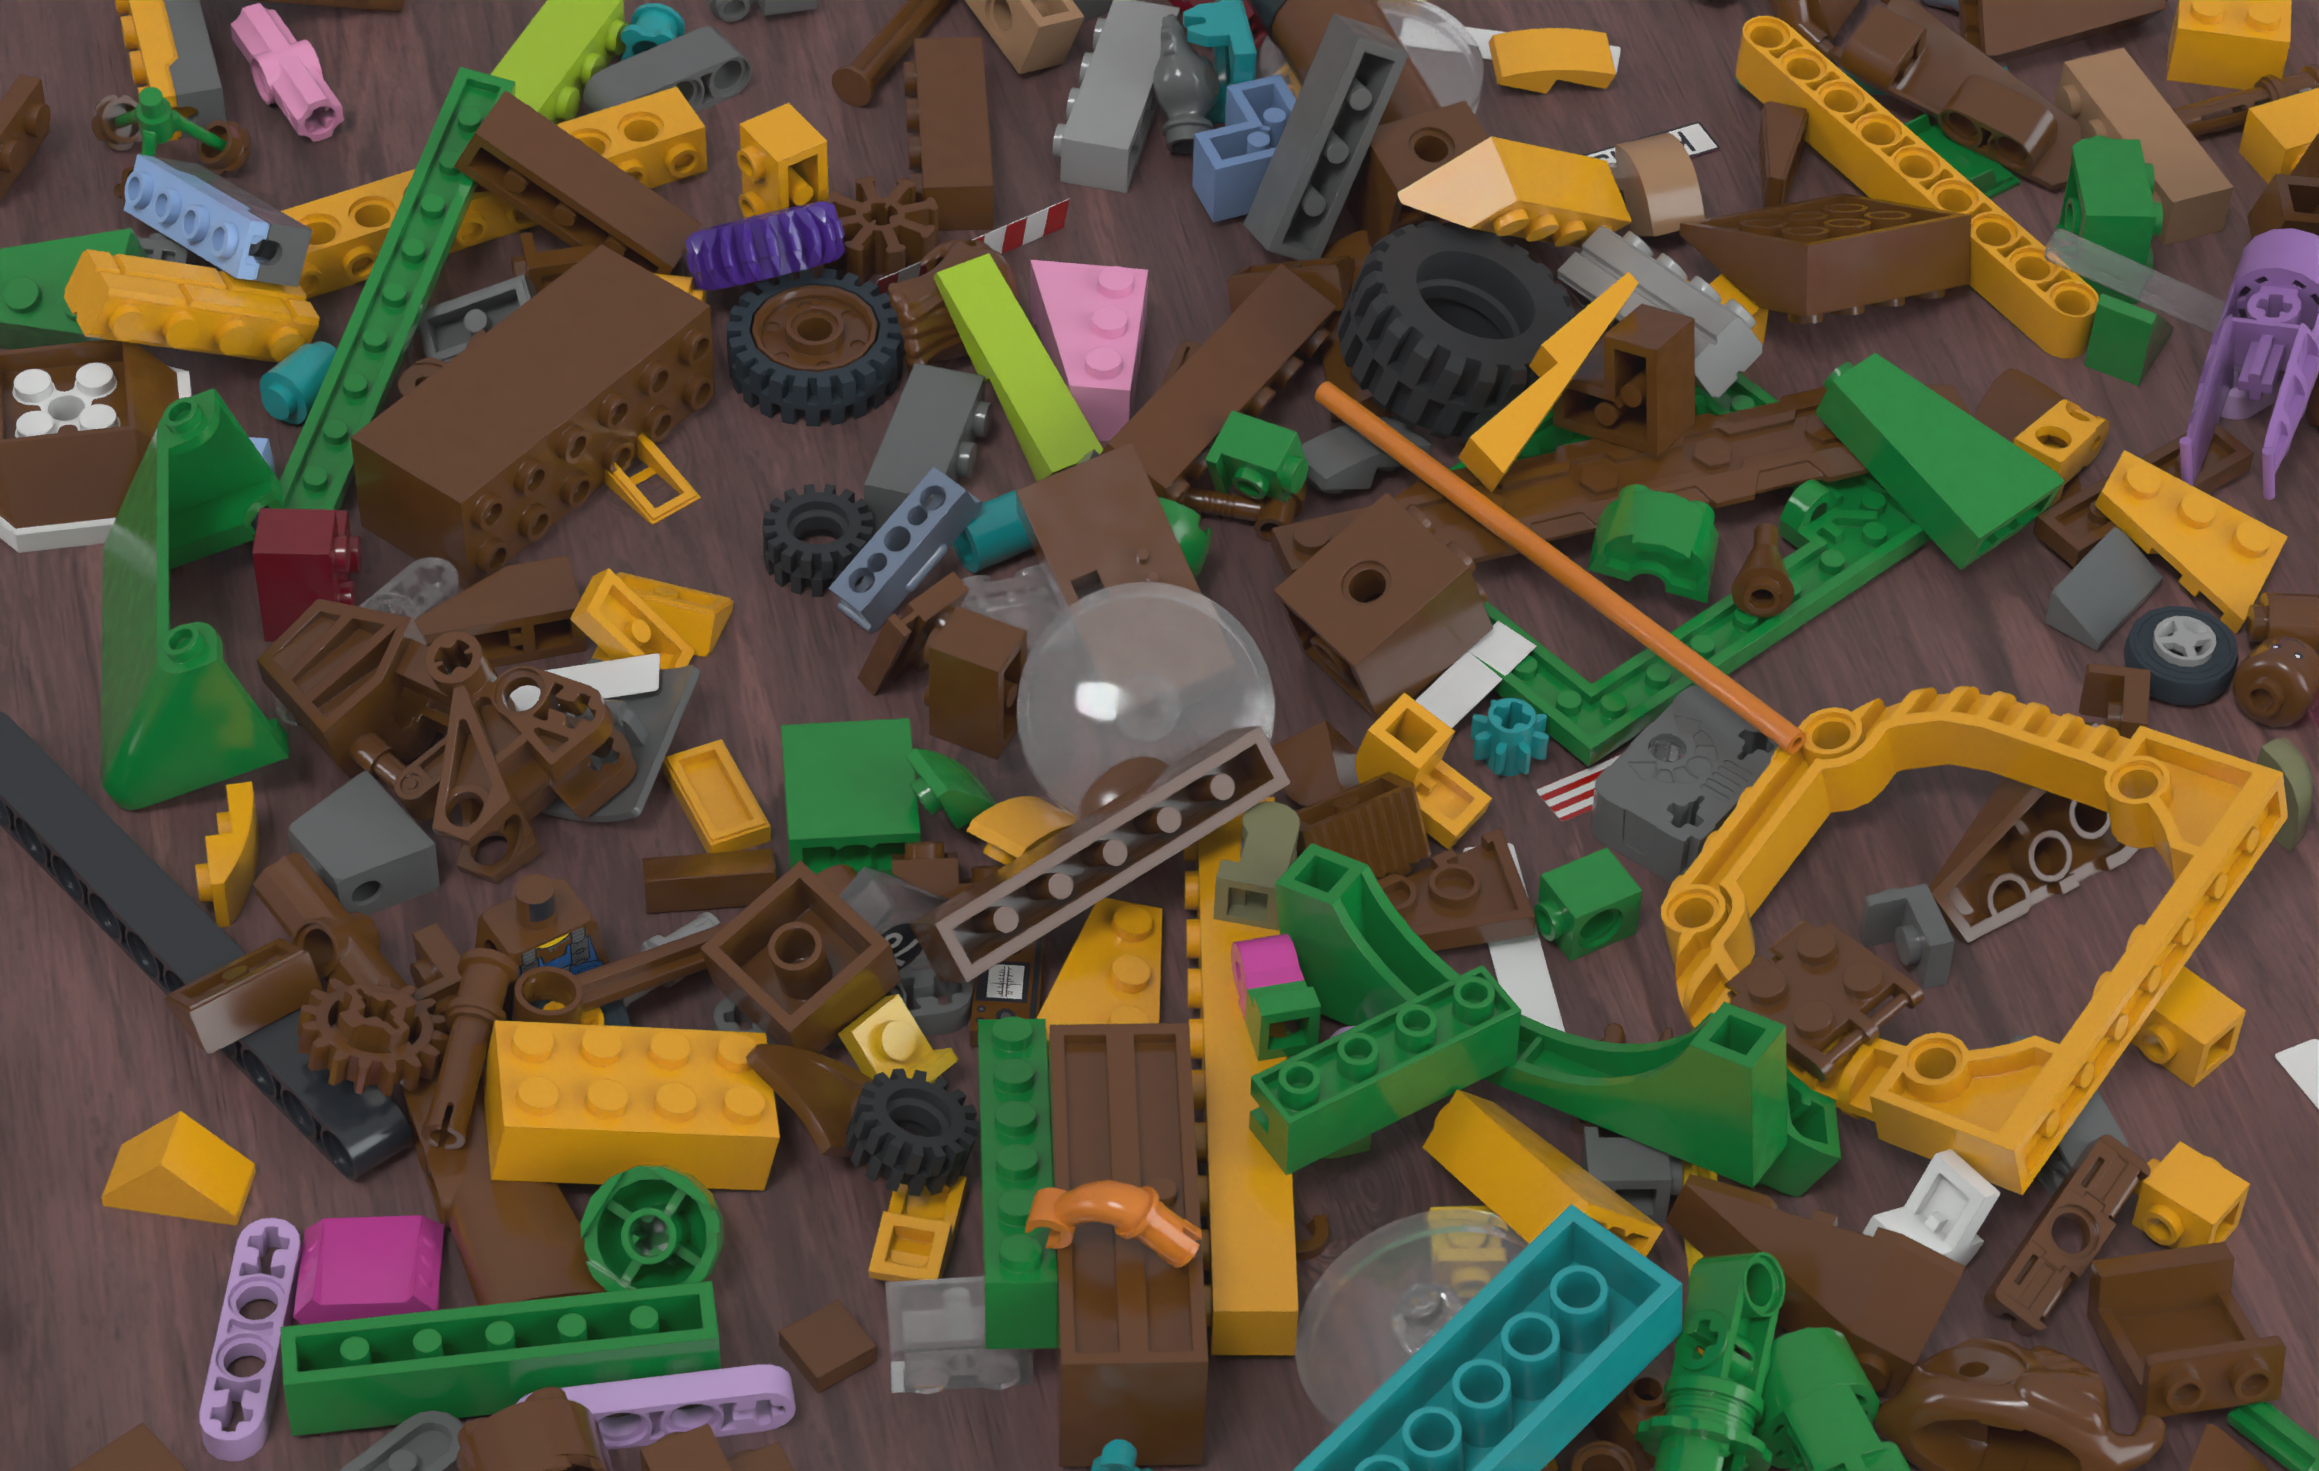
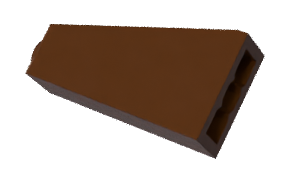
[1959,0,2167,63]

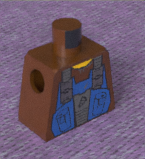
[475,874,610,1021]

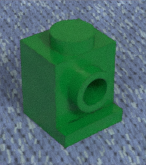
[1205,410,1308,503]

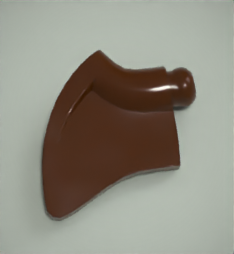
[746,1044,873,1170]

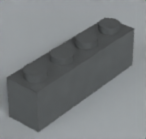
[1244,13,1409,260]

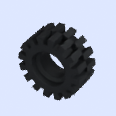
[762,484,874,597]
[845,1068,979,1196]

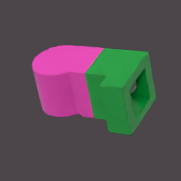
[1231,933,1321,1061]

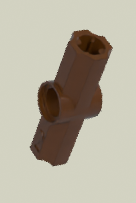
[253,852,407,990]

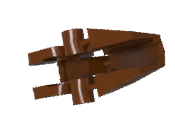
[257,599,637,884]

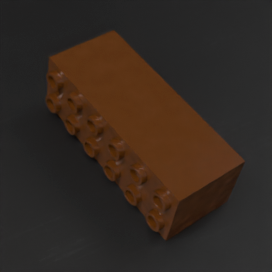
[351,244,715,589]
[1049,1023,1208,1467]

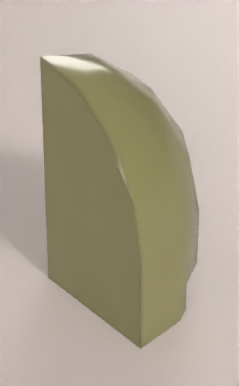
[2256,738,2314,852]

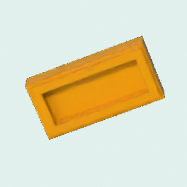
[662,739,771,853]

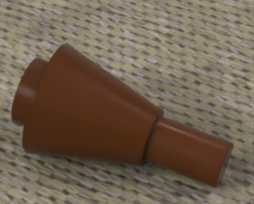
[1731,523,1794,617]

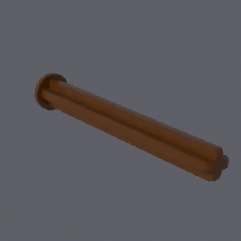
[832,0,951,107]

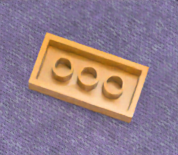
[482,1020,780,1191]

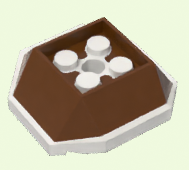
[0,340,192,553]

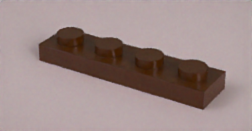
[2033,424,2254,568]

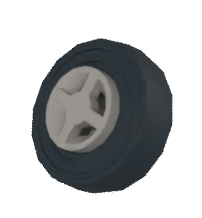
[2124,606,2239,705]

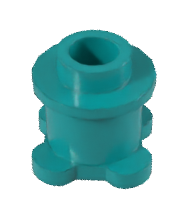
[621,3,686,61]

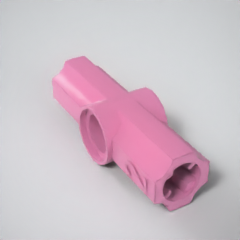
[230,3,344,142]

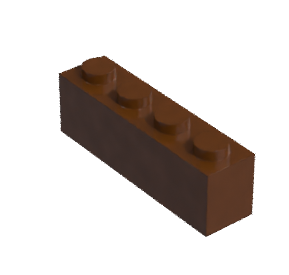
[903,37,993,231]
[454,90,702,275]

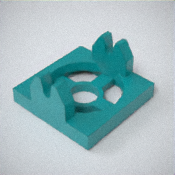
[1183,0,1257,124]

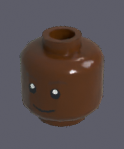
[2233,635,2319,728]

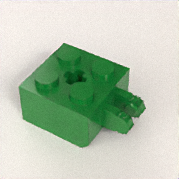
[2054,134,2163,304]

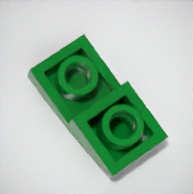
[905,748,998,830]

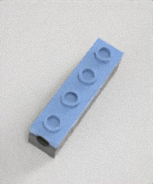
[124,154,312,287]

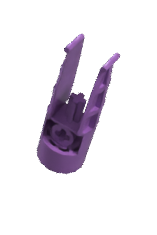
[2180,228,2319,500]

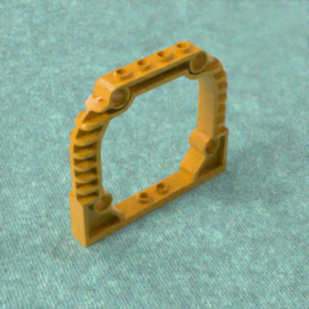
[1661,686,2288,1195]

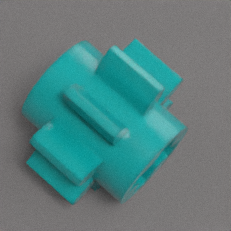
[1470,698,1549,776]

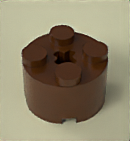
[456,1387,615,1471]

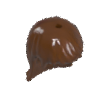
[888,239,1019,379]

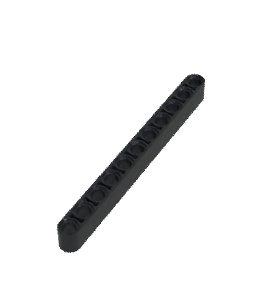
[0,711,413,1181]

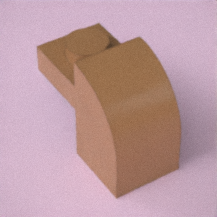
[1608,133,1705,237]

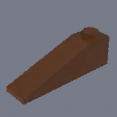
[1929,722,2139,943]
[1666,1173,1966,1399]

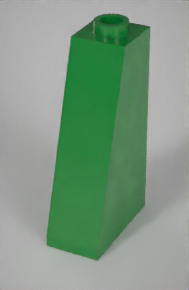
[1815,353,2065,570]

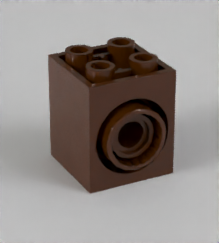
[1273,492,1493,721]

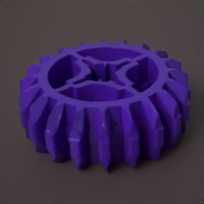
[685,201,845,291]

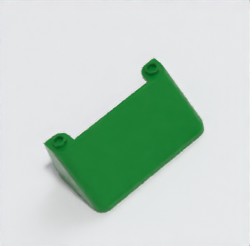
[100,388,289,810]

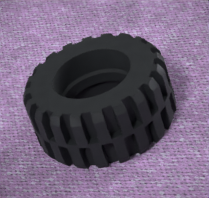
[1337,221,1575,443]

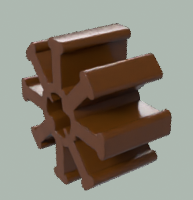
[823,176,938,287]

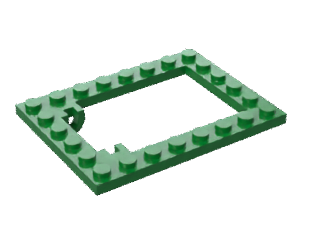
[1449,372,1932,766]

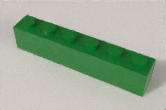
[978,1016,1058,1349]
[280,1281,721,1436]

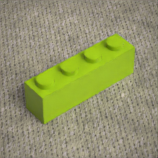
[490,0,629,124]

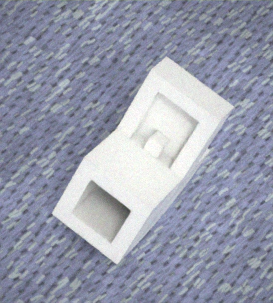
[1862,1149,2001,1266]

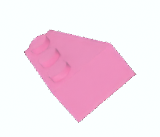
[1030,260,1148,442]

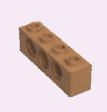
[965,0,1084,74]

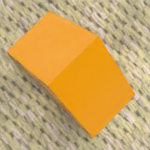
[101,1111,256,1226]

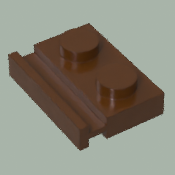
[857,571,970,696]

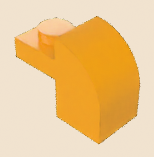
[1355,692,1492,850]

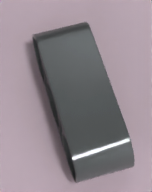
[583,26,752,113]

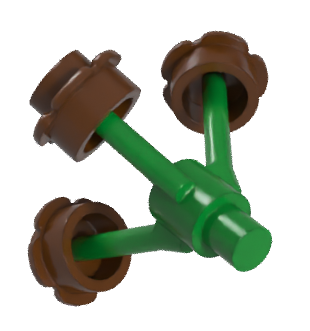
[91,87,251,206]

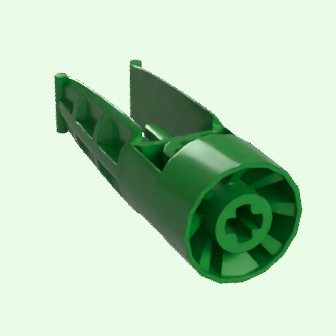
[1747,1327,1911,1471]

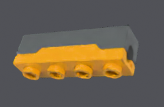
[114,0,227,142]

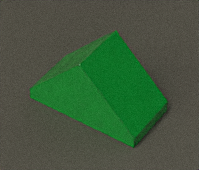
[2084,293,2174,386]

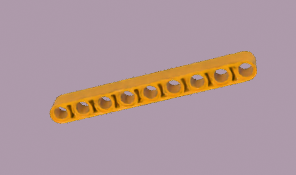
[1735,16,2099,359]

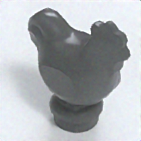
[1153,14,1220,154]

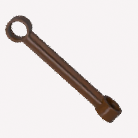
[512,865,877,1024]

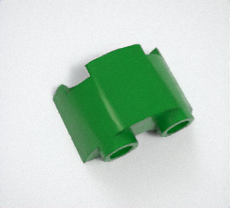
[1587,484,1719,603]

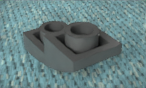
[1302,416,1431,494]

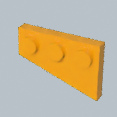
[2094,450,2288,634]
[1036,898,1162,1058]

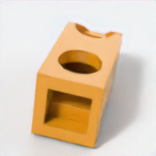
[2013,399,2110,509]

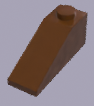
[414,555,586,667]

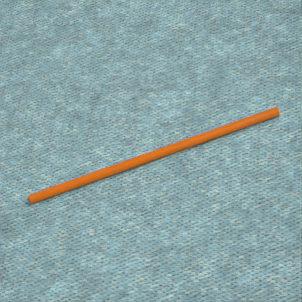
[1315,381,1806,754]

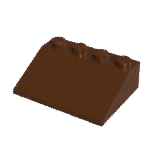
[1680,193,1971,324]

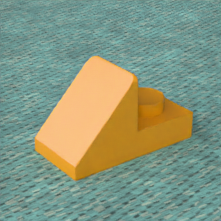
[570,568,695,669]

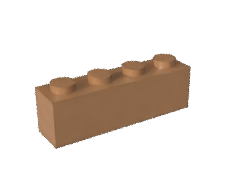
[2055,47,2234,246]

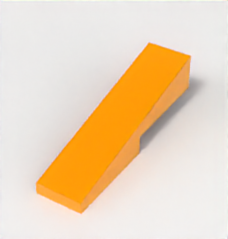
[1458,272,1639,493]

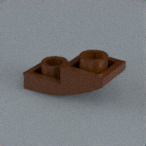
[892,841,1005,899]

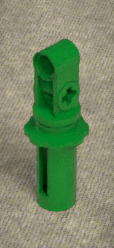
[1635,1252,1785,1471]

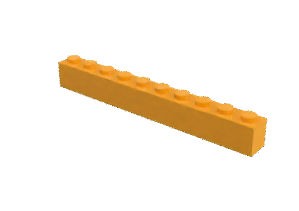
[1183,797,1299,1355]

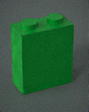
[781,718,920,879]

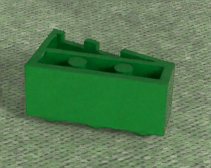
[0,228,148,350]

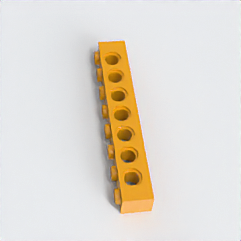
[281,87,708,299]

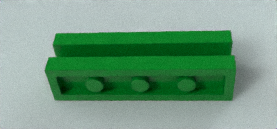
[1249,965,1521,1175]

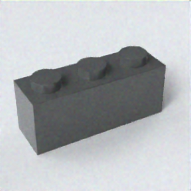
[864,363,993,531]

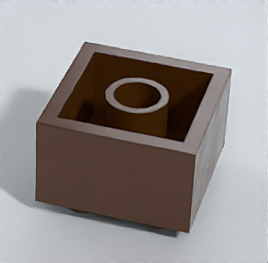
[700,861,901,1053]

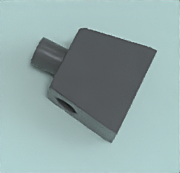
[287,770,440,916]

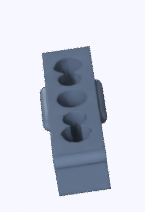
[829,467,983,633]

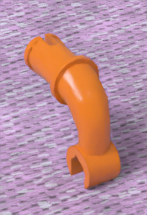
[1025,1180,1202,1268]

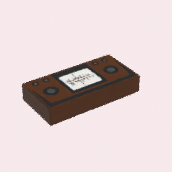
[970,934,1046,1046]

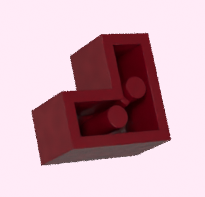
[252,508,362,642]

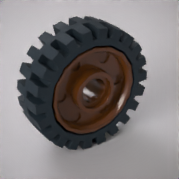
[727,268,904,426]

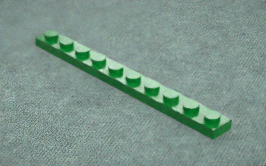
[268,67,516,510]

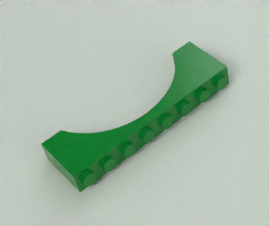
[1275,843,1787,1188]

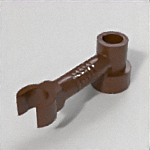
[1178,482,1307,542]

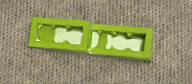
[933,253,1103,481]

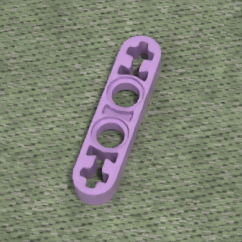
[199,1218,302,1462]
[516,1364,796,1450]

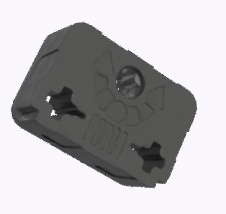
[1590,686,1779,882]

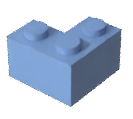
[1192,74,1296,222]

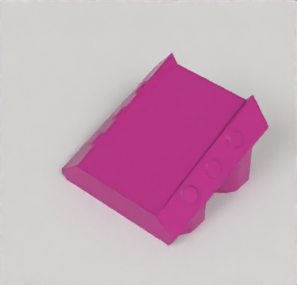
[293,1215,444,1325]

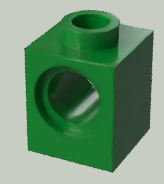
[1534,847,1642,961]

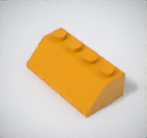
[1397,136,1632,248]

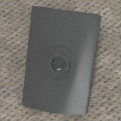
[541,658,700,822]

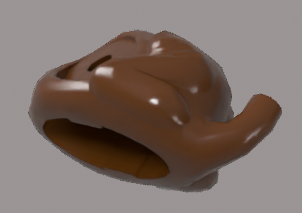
[1875,1337,2166,1471]

